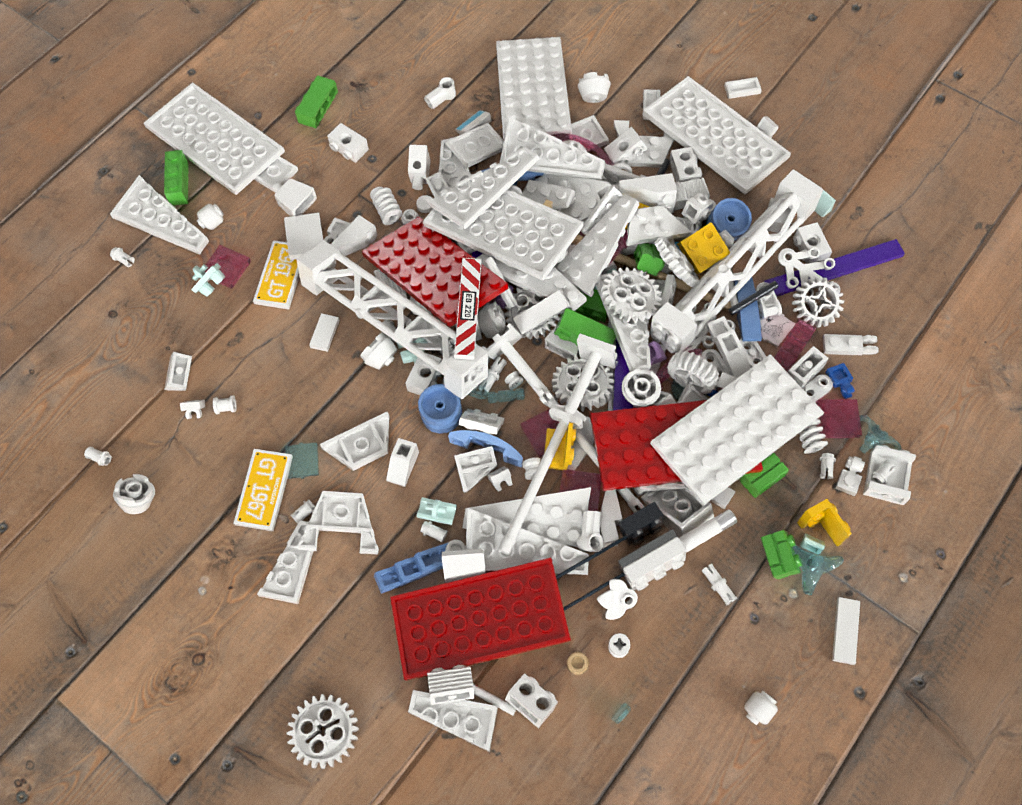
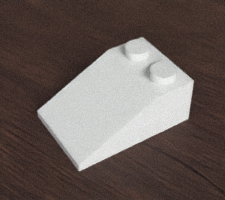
[618,173,677,213]
[641,488,714,538]

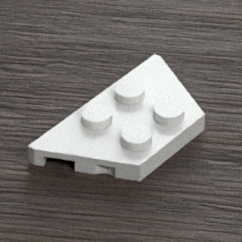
[626,205,690,246]
[320,412,389,471]

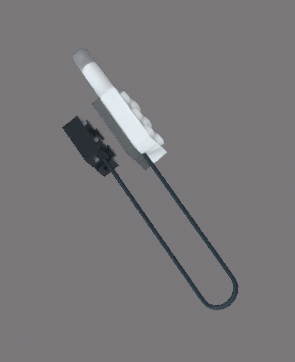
[556,501,737,611]

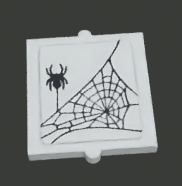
[760,314,795,348]

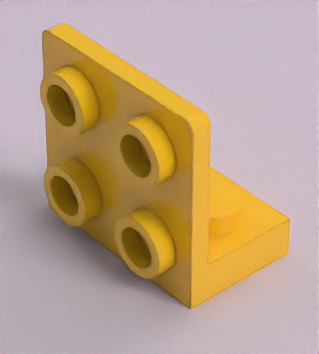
[677,223,730,274]
[544,422,576,471]
[797,499,852,547]

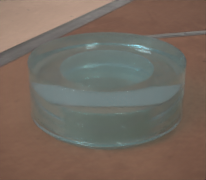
[611,702,631,724]

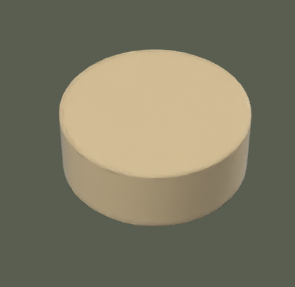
[567,652,588,675]

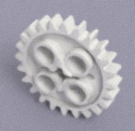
[654,236,699,288]
[600,267,662,323]
[505,287,563,340]
[552,356,614,412]
[287,694,359,769]

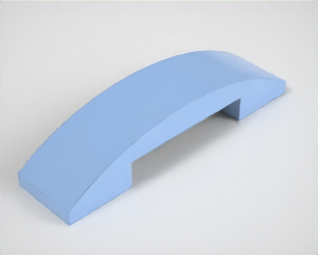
[448,430,523,468]

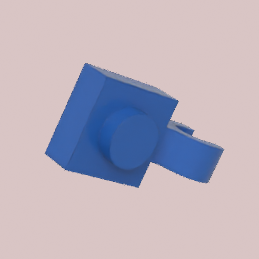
[825,363,855,399]

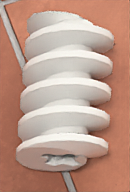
[370,187,402,225]
[798,419,828,454]

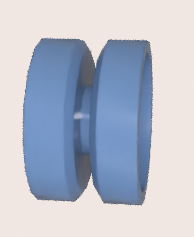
[706,198,752,242]
[418,384,462,434]

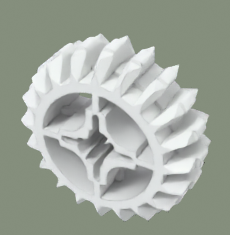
[792,277,844,328]
[667,351,719,394]

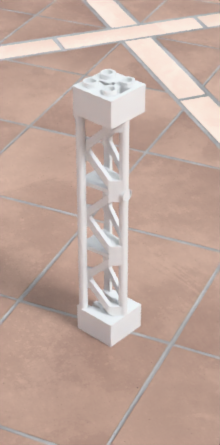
[650,169,823,353]
[296,240,488,399]

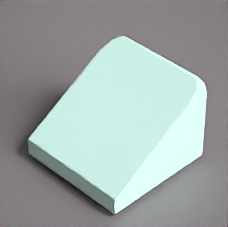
[815,190,836,217]
[800,533,825,555]

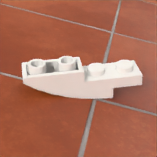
[706,316,751,378]

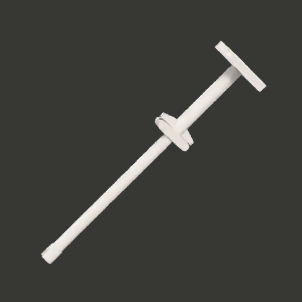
[481,323,644,513]
[498,334,618,555]

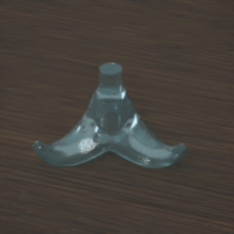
[858,415,901,454]
[793,545,844,596]

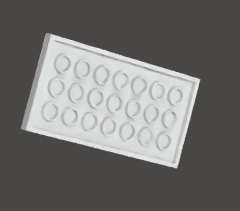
[496,37,572,139]
[642,76,791,195]
[144,82,285,195]
[423,171,583,281]
[650,354,824,506]

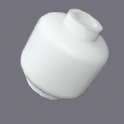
[197,204,224,230]
[744,691,778,725]

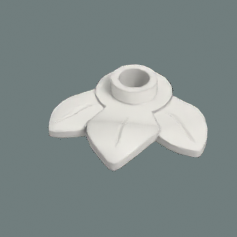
[597,579,638,620]

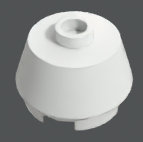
[577,72,611,103]
[477,302,509,338]
[360,332,397,370]
[622,369,661,407]
[113,474,155,514]

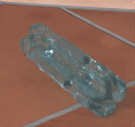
[487,388,525,403]

